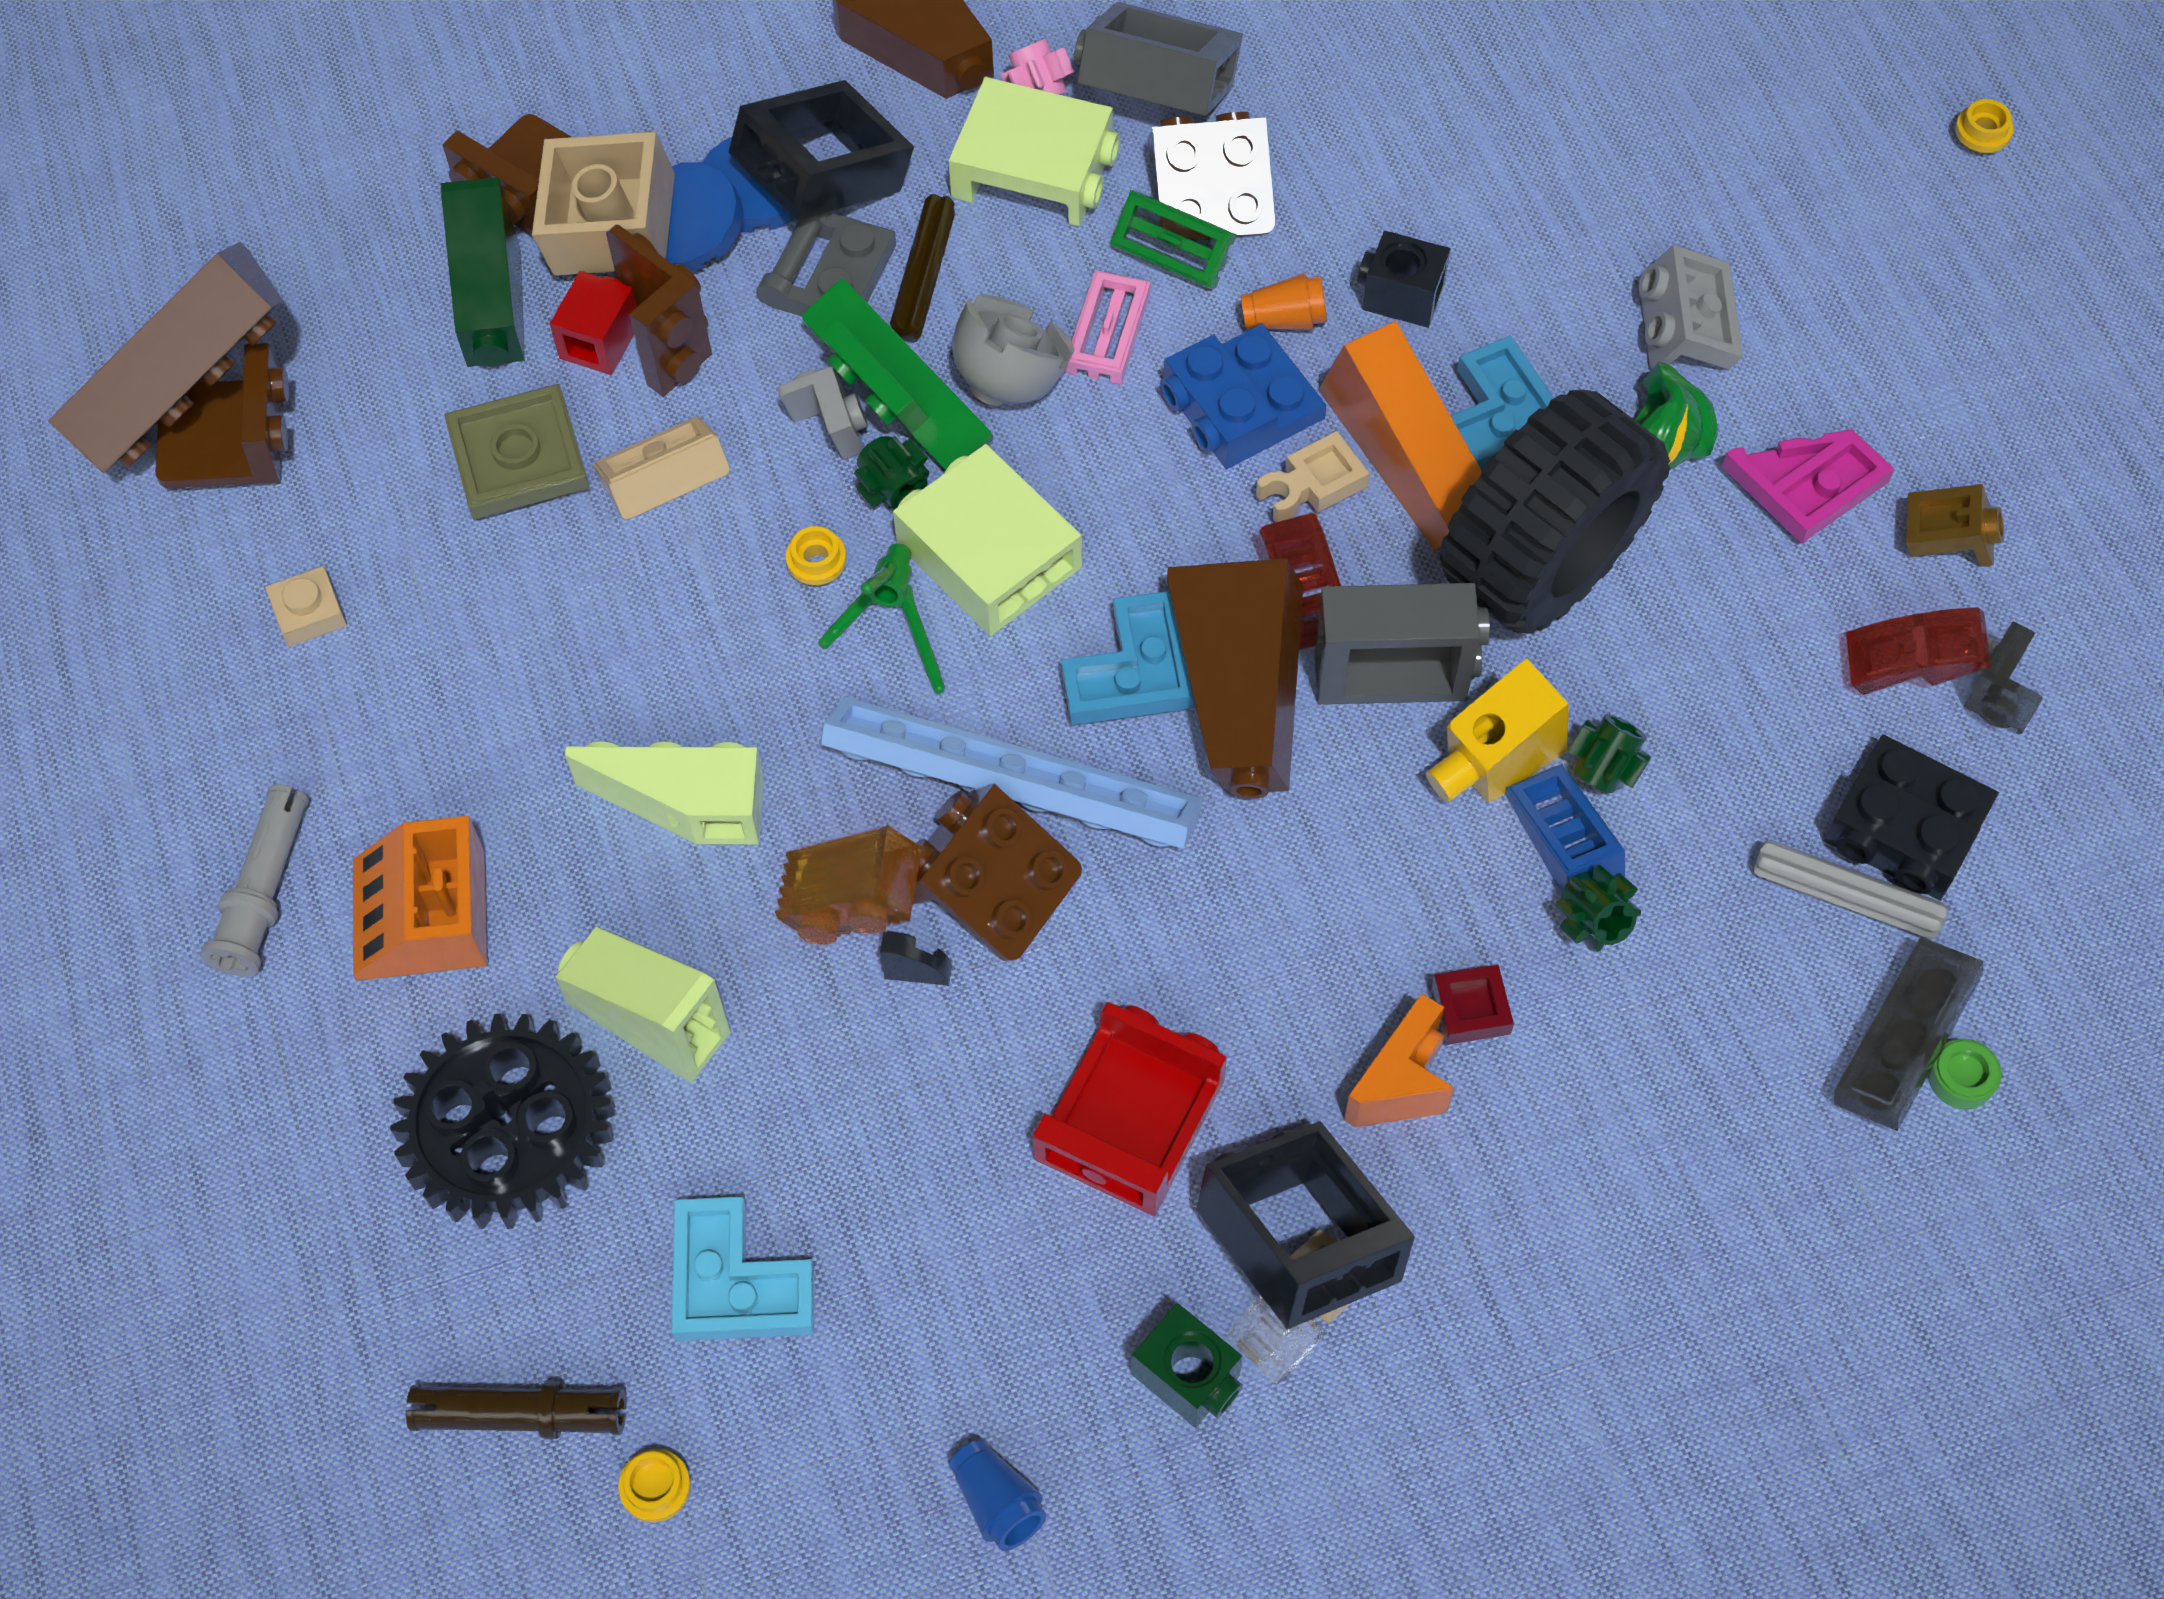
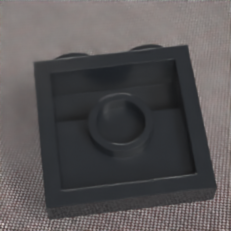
[1823,734,1999,901]

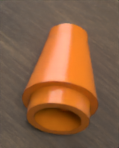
[1241,272,1328,330]

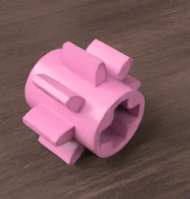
[1001,38,1074,95]

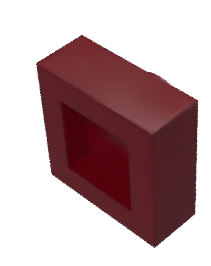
[1432,964,1514,1045]

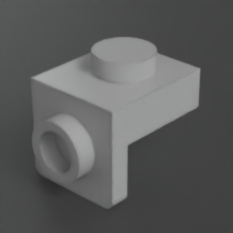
[777,366,868,460]

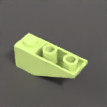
[565,741,764,845]

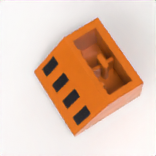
[353,816,487,981]

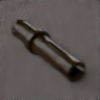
[406,1382,626,1439]

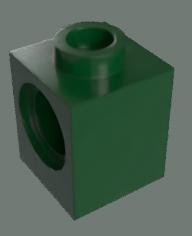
[1131,1302,1243,1428]

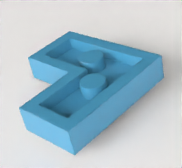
[1451,335,1554,469]
[1061,591,1195,725]

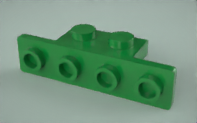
[802,279,993,471]

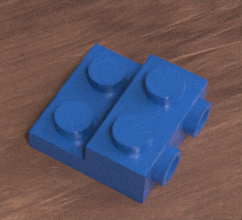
[1160,323,1327,470]

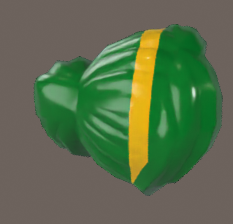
[1635,362,1718,469]

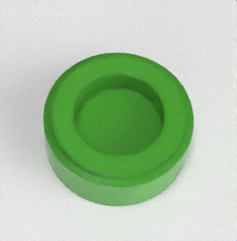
[1928,1039,2002,1110]

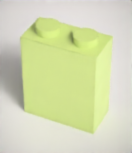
[893,444,1082,637]

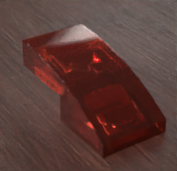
[1846,607,1991,695]

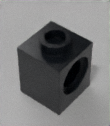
[1357,230,1451,328]

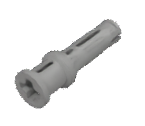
[200,784,309,977]

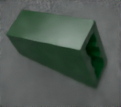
[441,177,525,367]

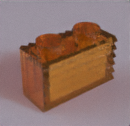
[775,825,922,945]

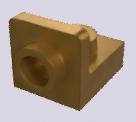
[1906,484,2004,567]

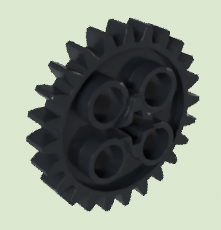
[390,1014,615,1229]

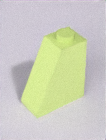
[555,927,731,1083]

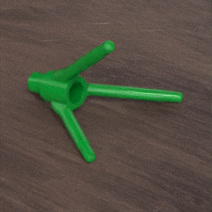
[818,543,945,694]

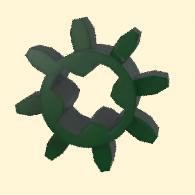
[854,436,930,509]
[1568,714,1652,793]
[1555,865,1641,952]

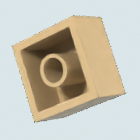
[532,131,675,275]

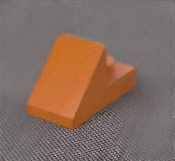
[1344,993,1454,1127]

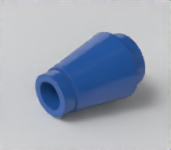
[949,1440,1046,1551]

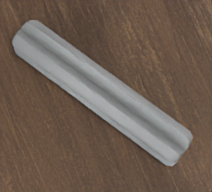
[1754,840,1947,939]

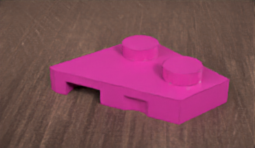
[1722,429,1894,544]

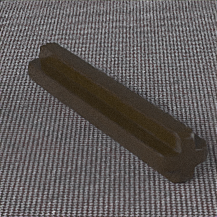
[890,194,955,342]

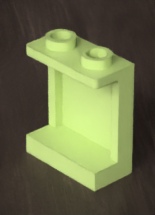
[948,77,1120,227]

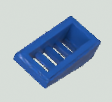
[1506,764,1625,892]

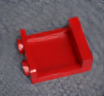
[1032,1002,1227,1217]

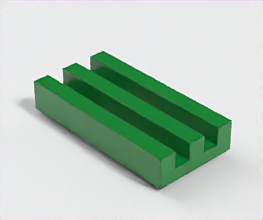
[1110,190,1237,288]

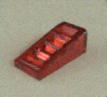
[1257,513,1341,650]

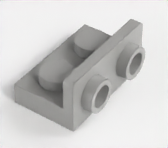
[1639,244,1743,370]

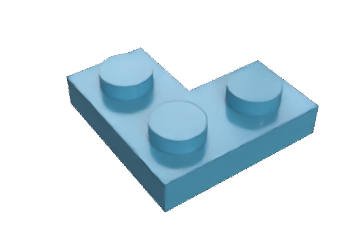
[672,1197,814,1341]

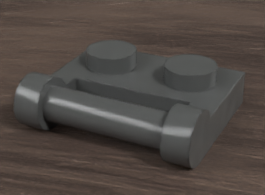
[756,212,896,316]

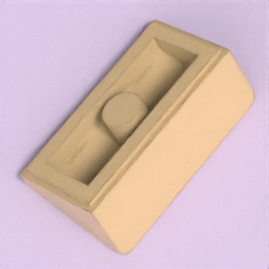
[592,416,729,519]

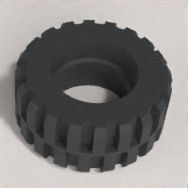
[1440,389,1670,634]

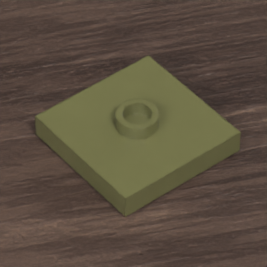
[444,384,590,520]

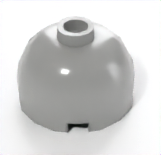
[952,294,1075,406]

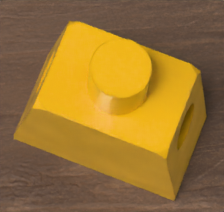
[1425,658,1569,803]

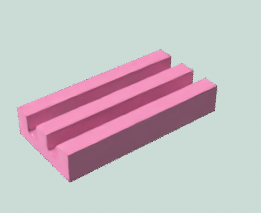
[1065,270,1151,385]

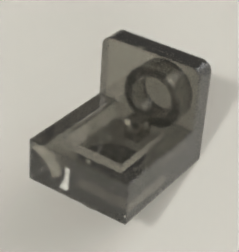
[1963,621,2043,734]

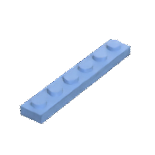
[821,697,1203,849]

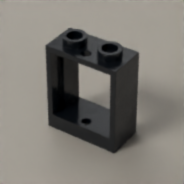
[728,80,914,221]
[1196,1121,1415,1330]

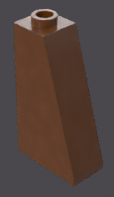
[1167,558,1304,799]

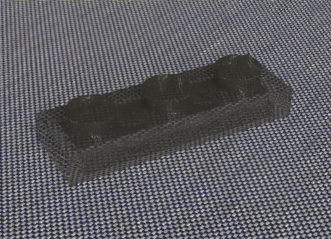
[1834,937,1984,1131]

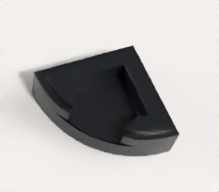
[880,930,952,986]

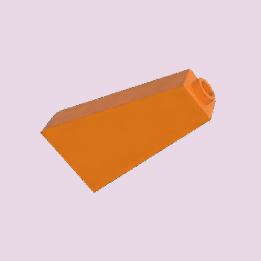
[1319,321,1482,551]

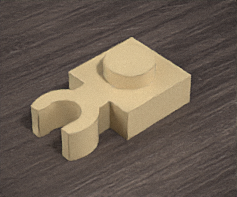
[1256,431,1370,523]

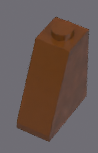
[832,0,994,99]

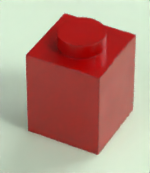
[549,271,637,375]

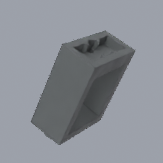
[1074,2,1243,116]
[1314,583,1490,705]

